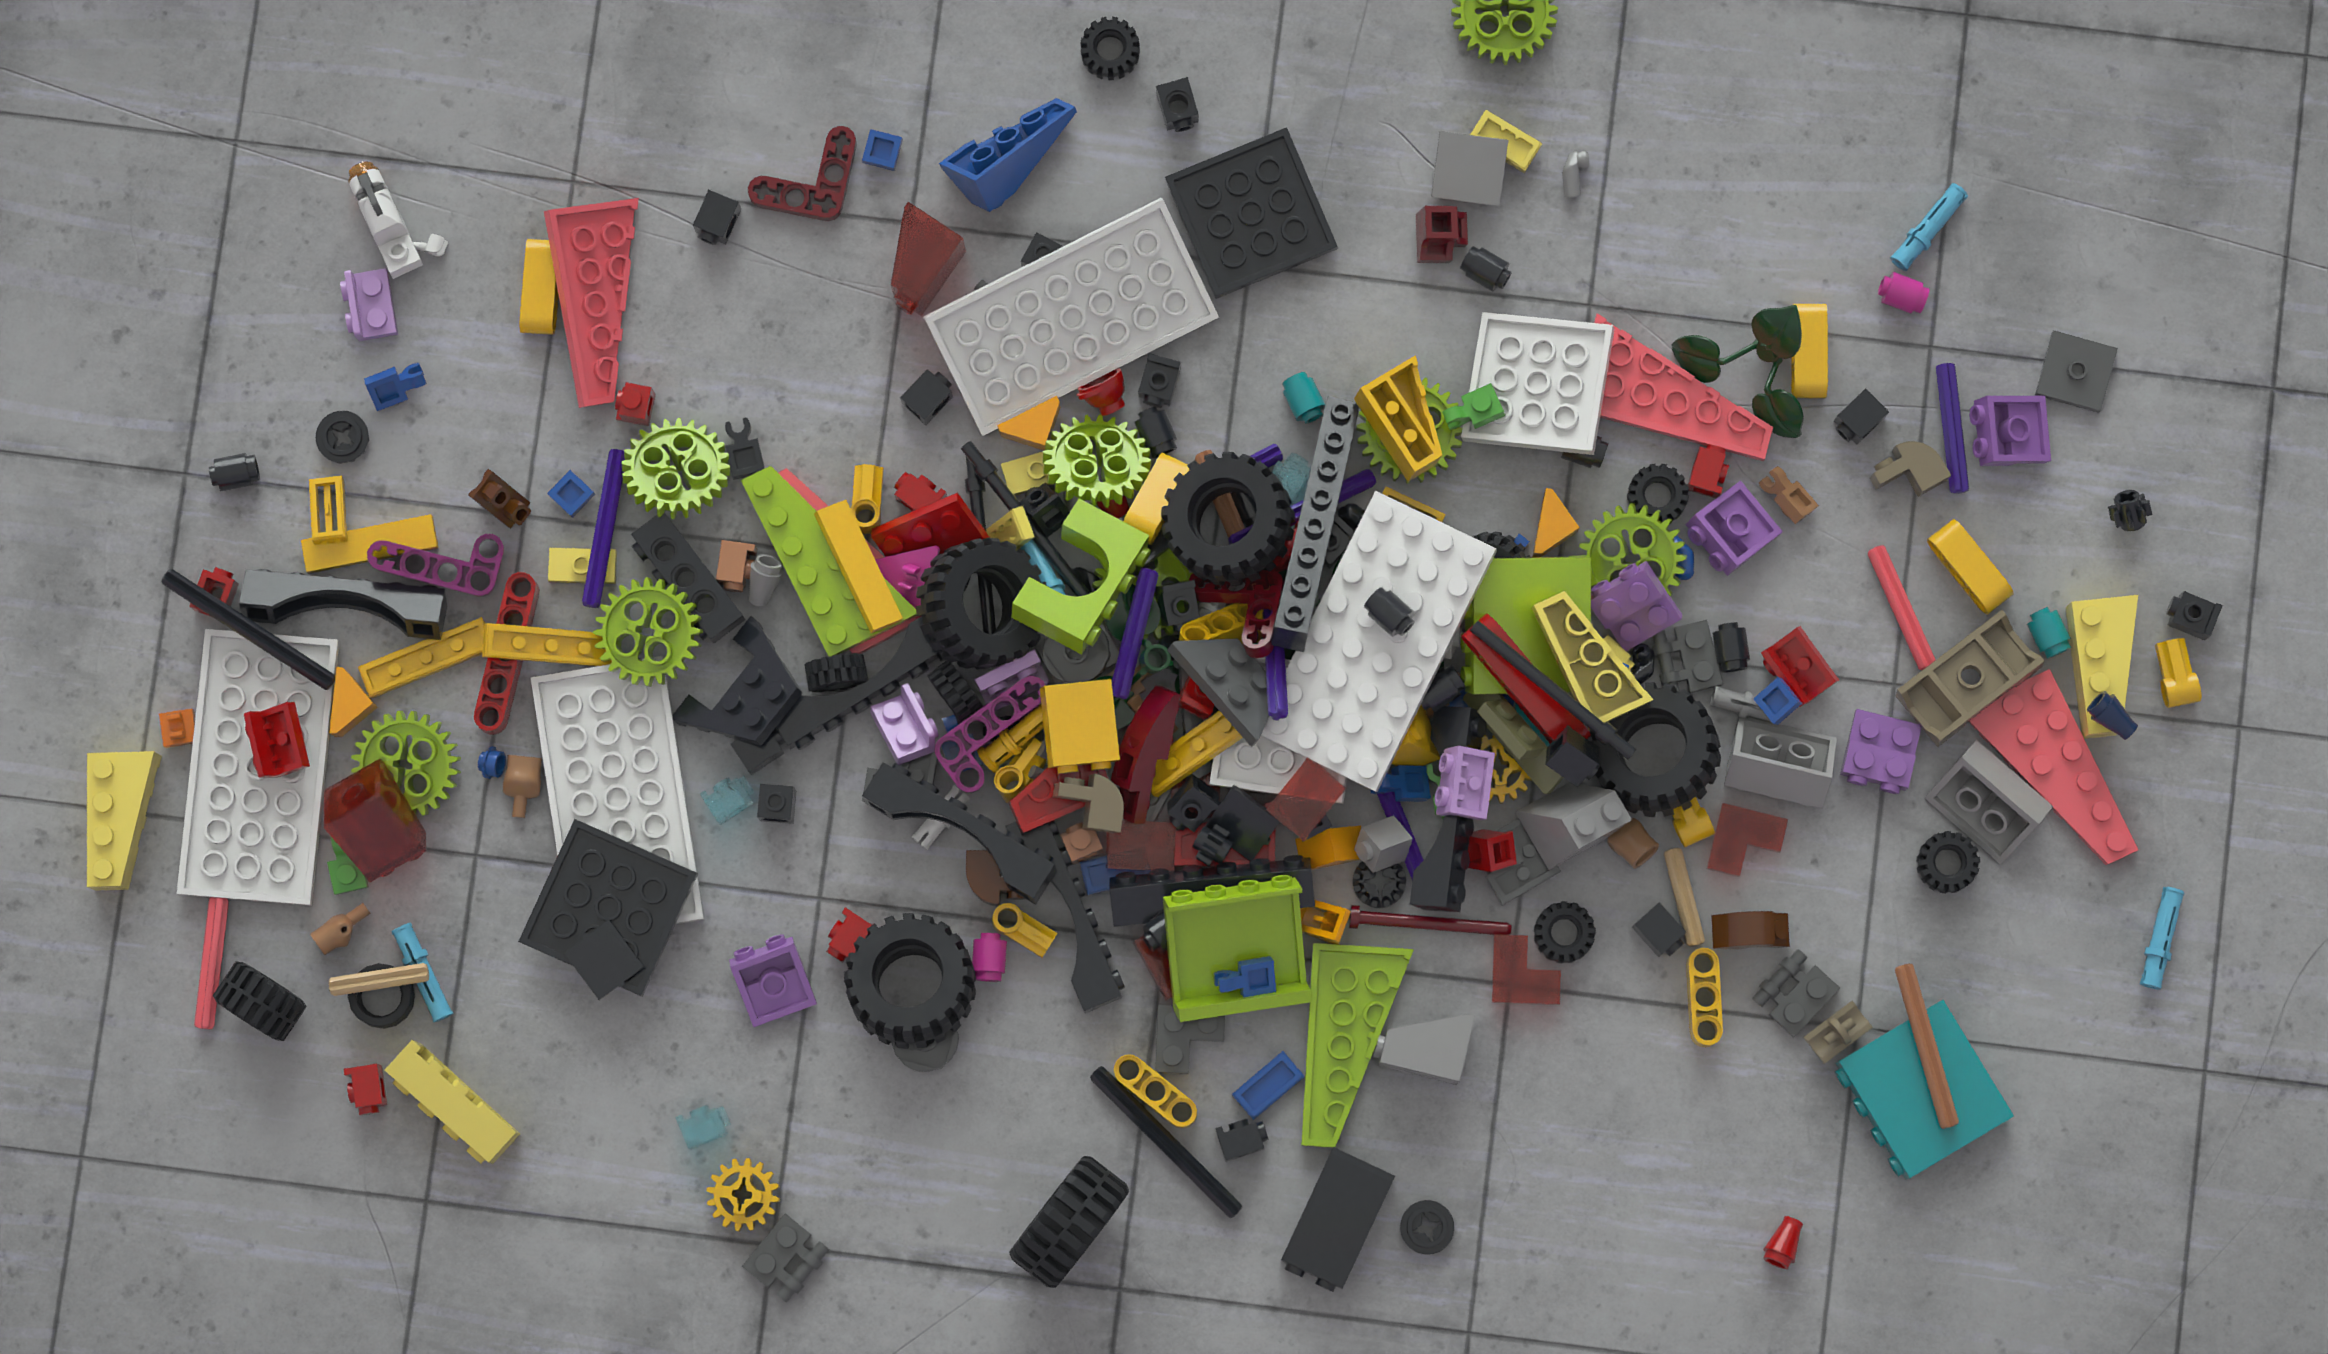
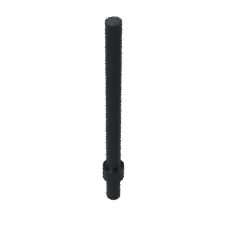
[961,441,1091,597]
[965,457,996,635]
[1470,620,1637,760]

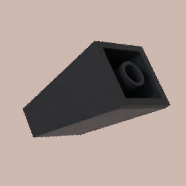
[1281,1147,1395,1292]

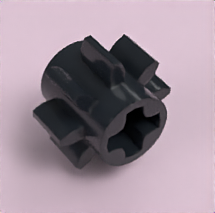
[2108,490,2152,531]
[1192,824,1234,866]

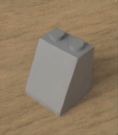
[1515,782,1632,870]
[1373,1014,1475,1085]

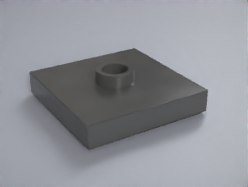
[2035,330,2118,413]

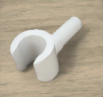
[413,234,448,257]

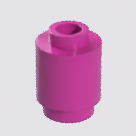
[1878,272,1930,314]
[972,933,1007,982]

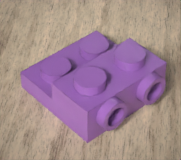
[1969,396,2051,466]
[1685,480,1783,576]
[1591,561,1682,651]
[1840,709,1921,794]
[729,934,817,1027]

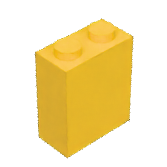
[1040,679,1120,774]

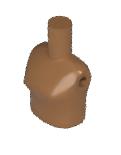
[503,755,542,818]
[1607,818,1659,869]
[310,903,371,955]

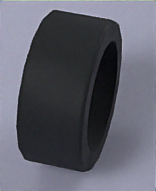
[348,963,415,1029]

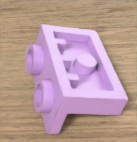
[340,268,398,341]
[975,649,1049,711]
[870,683,938,765]
[1435,746,1495,820]

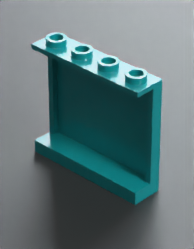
[1835,1000,2014,1180]

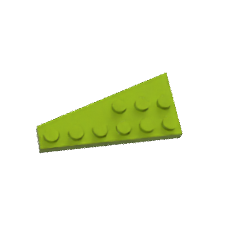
[741,466,917,657]
[1301,943,1414,1148]

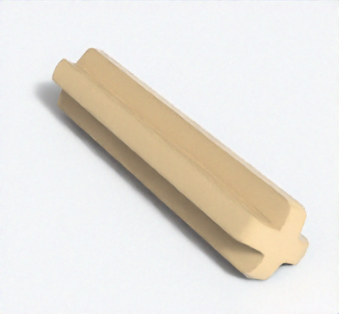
[1664,848,1705,947]
[329,963,429,996]

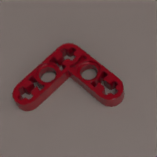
[748,126,857,221]
[1189,570,1284,659]

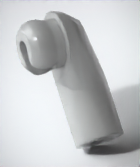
[1562,150,1589,197]

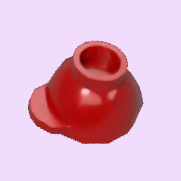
[1077,368,1125,416]

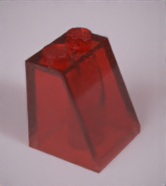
[891,202,966,316]
[324,759,426,882]

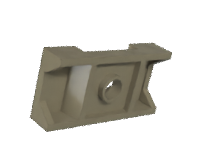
[1895,610,2045,747]

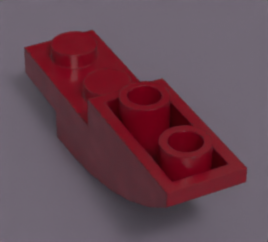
[1111,685,1180,824]

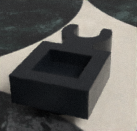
[725,417,765,480]

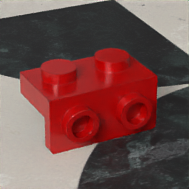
[1761,626,1839,707]
[244,702,310,778]

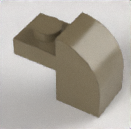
[1869,441,1951,497]
[1053,774,1124,834]

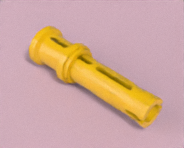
[977,705,1044,773]

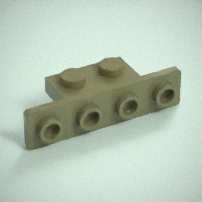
[1463,692,1564,794]

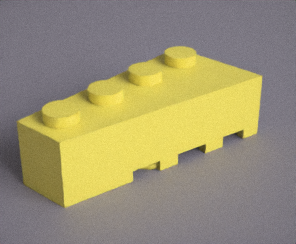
[1532,591,1653,730]
[2065,595,2138,739]
[87,751,162,891]
[385,1040,520,1164]

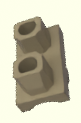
[1803,1000,1873,1064]

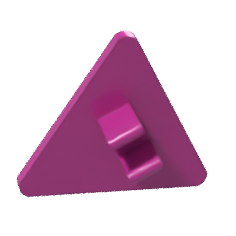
[875,546,940,609]

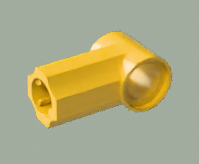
[851,464,884,534]
[2155,638,2202,708]
[994,738,1047,804]
[1672,797,1715,848]
[992,903,1058,958]

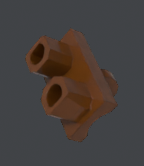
[468,469,531,529]

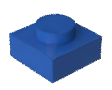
[862,129,903,171]
[547,470,595,518]
[1753,677,1802,725]

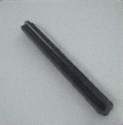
[161,569,335,690]
[1090,1066,1242,1218]

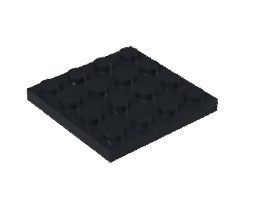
[1165,127,1338,299]
[518,819,698,997]

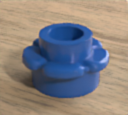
[478,746,506,779]

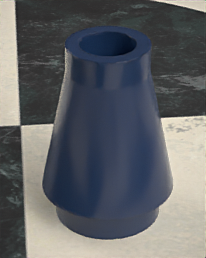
[2087,691,2138,740]

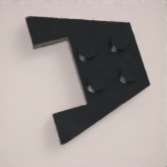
[672,616,803,746]

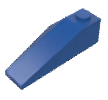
[939,98,1077,212]

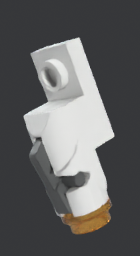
[348,161,423,279]

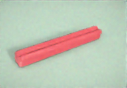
[1868,545,1936,670]
[194,897,229,1029]

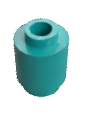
[1282,372,1326,424]
[2027,607,2072,659]

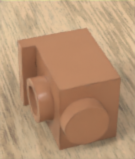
[716,540,757,592]
[1060,822,1104,865]

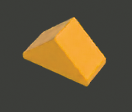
[997,396,1061,451]
[1532,488,1580,558]
[329,667,378,738]
[1295,825,1361,870]
[1300,900,1351,945]

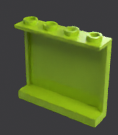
[1460,555,1591,694]
[1163,875,1312,1022]

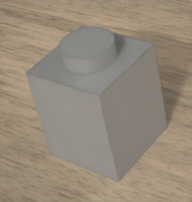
[1354,815,1413,873]

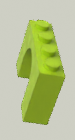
[1011,499,1151,655]

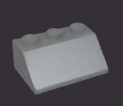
[1724,716,1837,809]
[1925,740,2053,864]

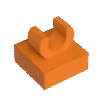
[159,708,195,748]

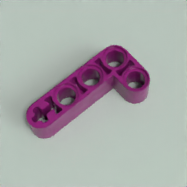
[367,534,504,597]
[935,676,1046,793]

